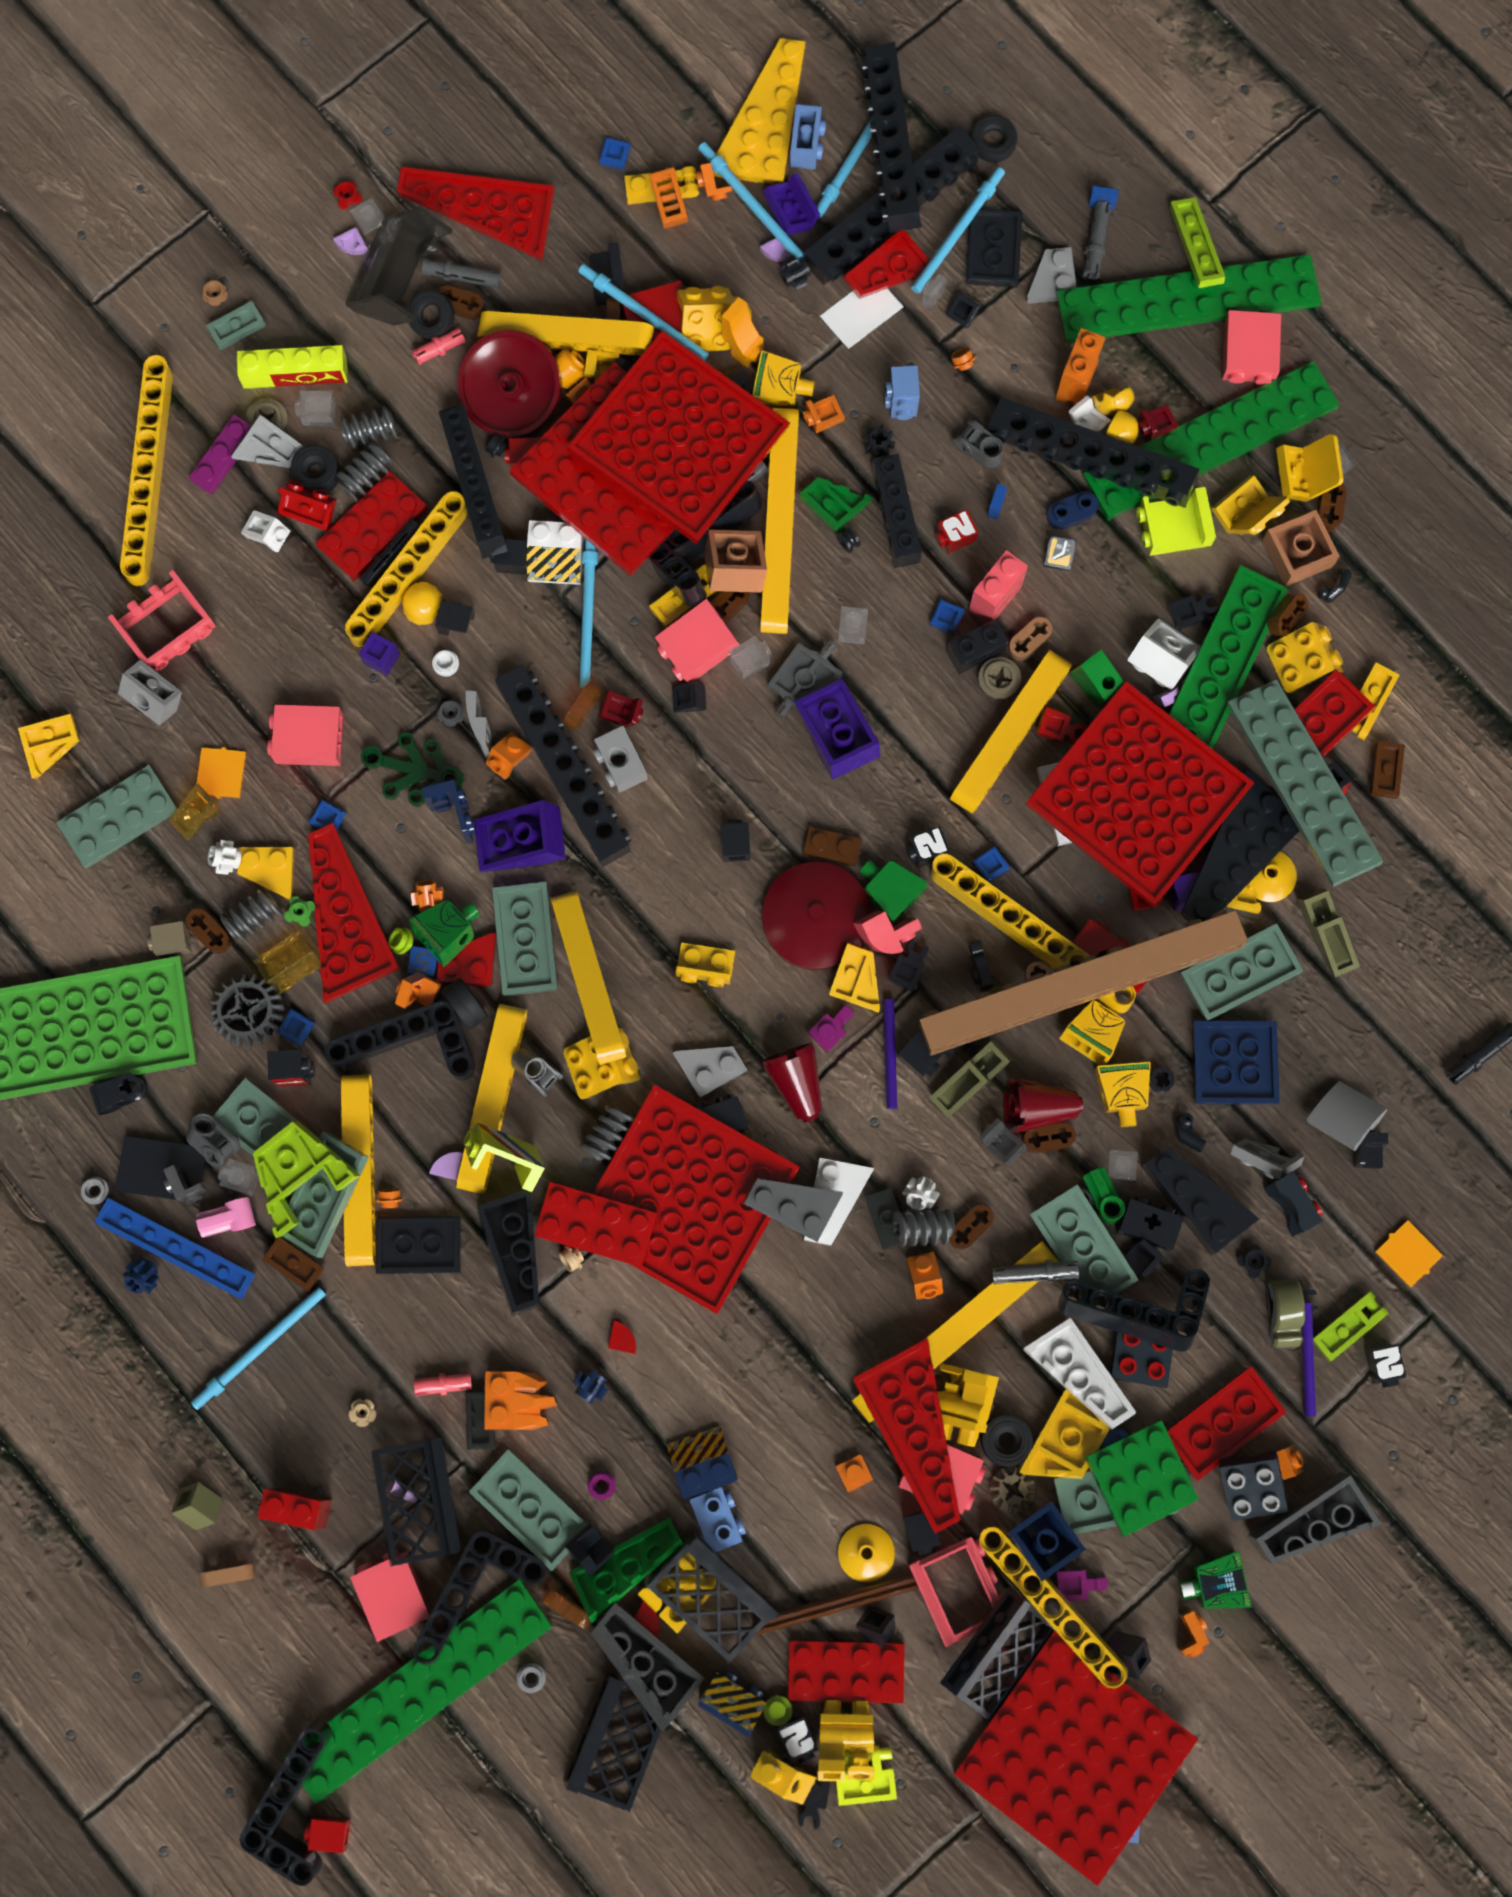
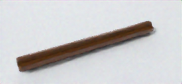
[752,1574,918,1635]

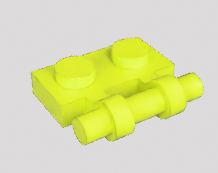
[836,1745,897,1806]

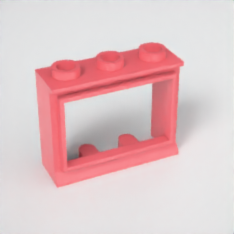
[108,570,216,671]
[908,1536,1003,1647]

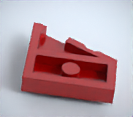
[436,933,497,987]

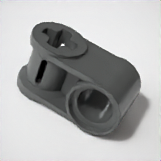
[953,420,1003,469]
[511,1048,563,1098]
[186,1113,240,1168]

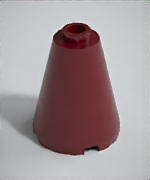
[761,1043,823,1123]
[1003,1077,1083,1133]

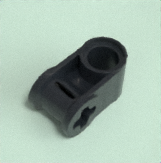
[89,1073,147,1115]

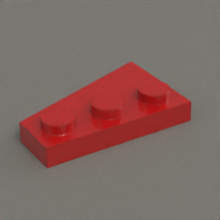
[843,230,930,299]

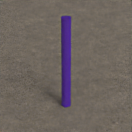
[883,999,898,1109]
[1301,1302,1316,1416]

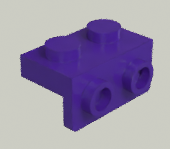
[763,173,820,235]

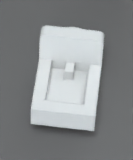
[1069,396,1112,434]

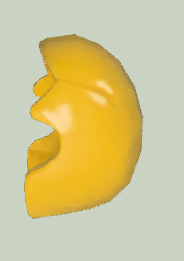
[1091,386,1134,417]
[1105,410,1138,444]
[402,582,443,625]

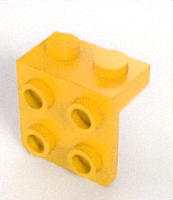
[677,286,734,351]
[1276,434,1343,502]
[1211,475,1290,535]
[1267,622,1344,693]
[563,1028,640,1099]

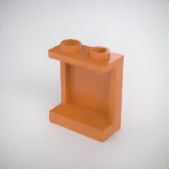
[1056,328,1105,407]

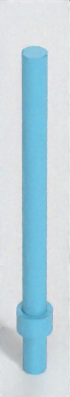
[817,116,875,217]
[698,142,804,260]
[911,167,1005,294]
[578,264,709,361]
[579,540,598,688]
[190,1287,326,1410]

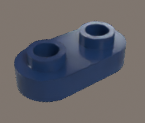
[1047,491,1099,530]

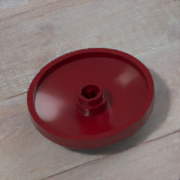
[458,330,562,438]
[762,862,871,971]

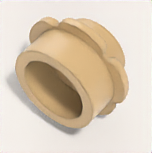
[559,1246,584,1272]
[348,1399,377,1427]

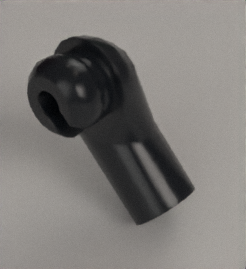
[1318,569,1352,603]
[1174,1113,1207,1153]

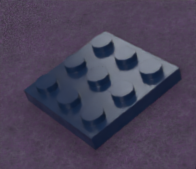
[1192,1021,1280,1105]

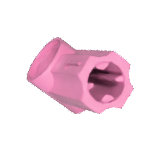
[196,1197,256,1238]

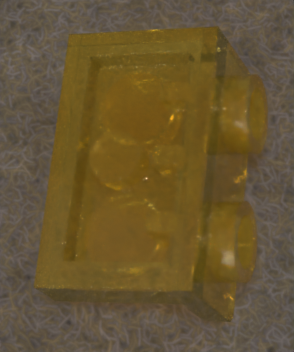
[253,930,321,994]

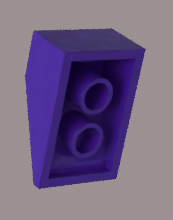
[794,679,880,780]
[474,800,566,872]

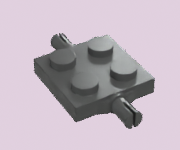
[768,640,843,719]

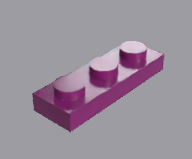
[188,414,251,495]

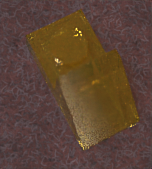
[169,784,220,840]

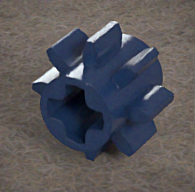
[123,1259,159,1294]
[573,1368,609,1404]

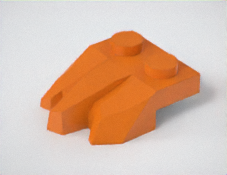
[484,1372,557,1430]

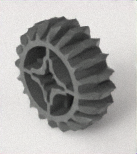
[209,974,285,1048]

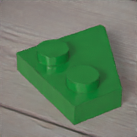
[799,477,872,533]

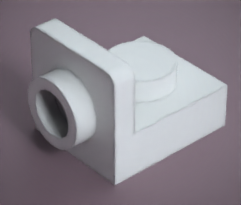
[241,510,290,552]

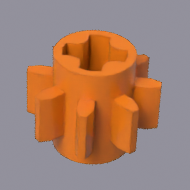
[410,880,444,912]

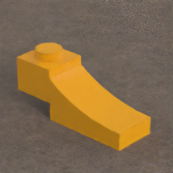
[722,297,764,368]

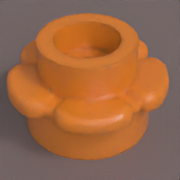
[951,347,976,371]
[375,1188,403,1208]

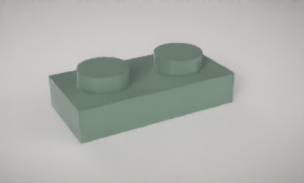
[206,301,266,351]

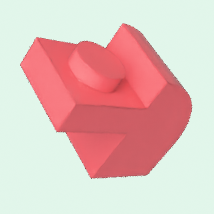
[853,911,922,954]

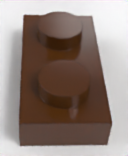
[1370,741,1405,799]
[803,827,862,867]
[262,1237,325,1292]

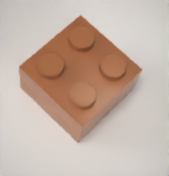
[1262,510,1340,587]
[704,530,767,592]

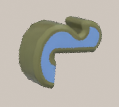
[1268,1278,1305,1348]

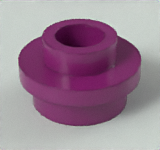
[587,1471,616,1500]

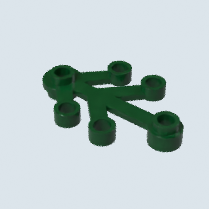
[360,732,464,807]

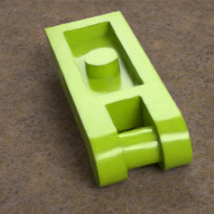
[1313,1290,1389,1362]

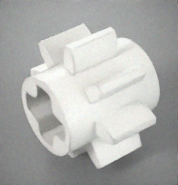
[208,840,241,875]
[902,1176,940,1210]

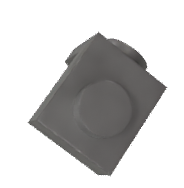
[979,1118,1028,1168]
[163,1165,208,1204]

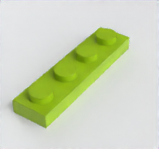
[1170,197,1225,288]

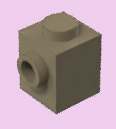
[147,919,192,958]

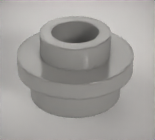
[81,1177,109,1205]
[517,1663,546,1693]

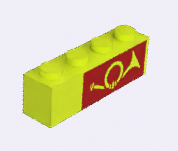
[237,345,348,389]

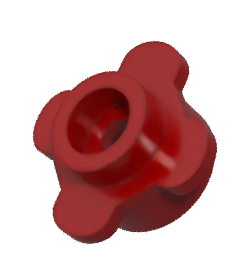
[332,181,362,210]

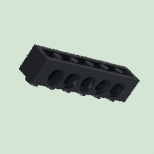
[438,404,508,559]

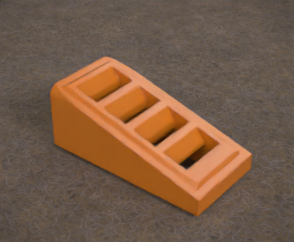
[649,167,688,229]

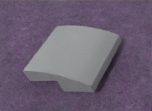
[466,691,492,758]
[1307,1081,1387,1151]

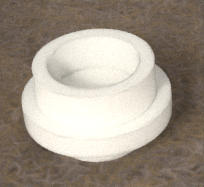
[432,650,459,677]

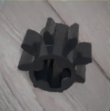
[779,255,811,290]
[862,425,895,458]

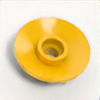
[1252,851,1297,902]
[838,1524,895,1582]

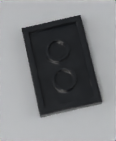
[966,209,1023,288]
[115,1136,206,1203]
[376,1216,461,1274]

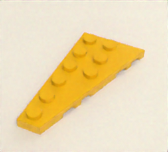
[712,38,805,185]

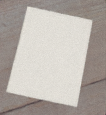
[820,289,903,349]

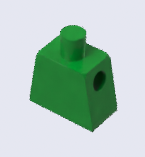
[1069,649,1124,706]
[860,860,928,926]

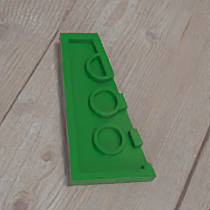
[569,1517,683,1623]

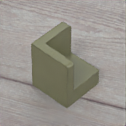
[171,1482,222,1530]

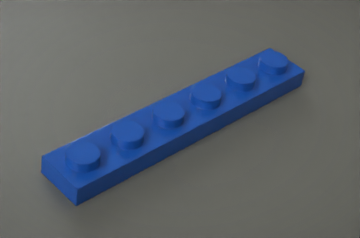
[94,1198,256,1300]

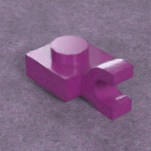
[808,1005,854,1053]
[1057,1570,1108,1601]

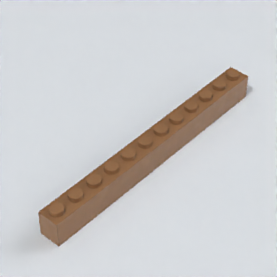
[919,910,1248,1056]

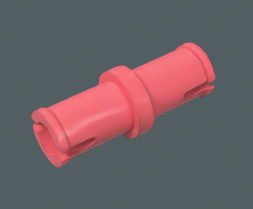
[411,327,465,365]
[414,1372,472,1397]

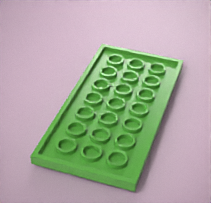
[0,956,198,1100]

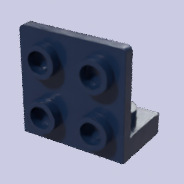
[422,779,476,844]

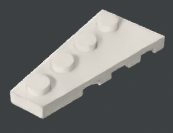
[1024,1318,1136,1429]

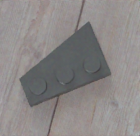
[743,1177,844,1242]

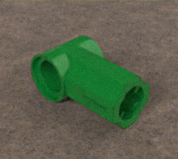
[1082,1167,1125,1225]

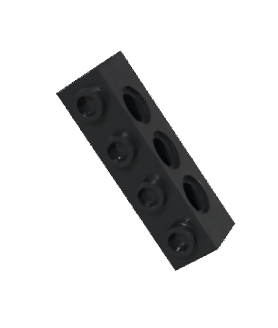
[871,453,922,568]

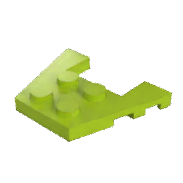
[252,1121,360,1238]

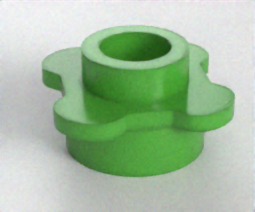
[284,896,315,927]

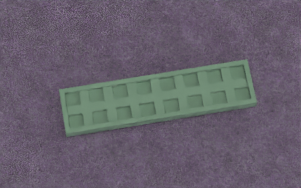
[1227,679,1383,887]

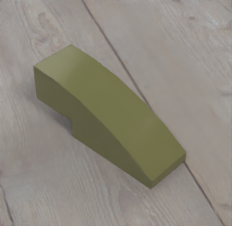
[1297,888,1360,977]
[929,1040,1013,1118]

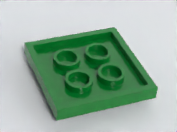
[1084,1420,1199,1537]

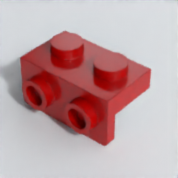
[277,480,337,531]

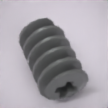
[340,406,398,450]
[336,443,394,502]
[220,889,283,942]
[579,1104,635,1166]
[892,1209,955,1247]

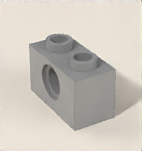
[118,660,182,726]
[592,726,648,793]

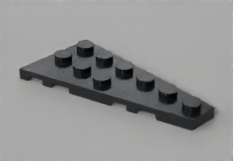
[1180,768,1299,922]

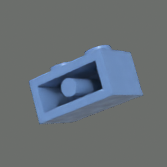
[790,104,826,170]
[885,366,920,420]
[690,1487,746,1552]

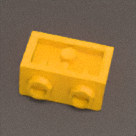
[676,943,735,987]

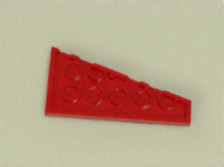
[397,167,555,261]
[308,823,400,1004]
[853,1338,961,1534]

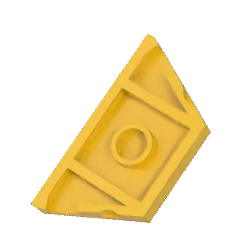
[1019,1389,1110,1479]

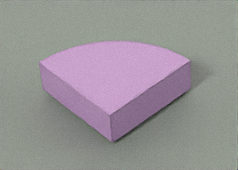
[333,227,369,255]
[760,238,791,262]
[1153,686,1180,707]
[430,1152,463,1181]
[385,1480,420,1503]

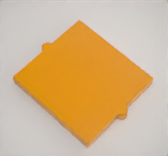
[195,747,246,799]
[1375,1220,1443,1288]

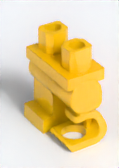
[937,1363,999,1447]
[638,1552,716,1633]
[818,1700,875,1781]

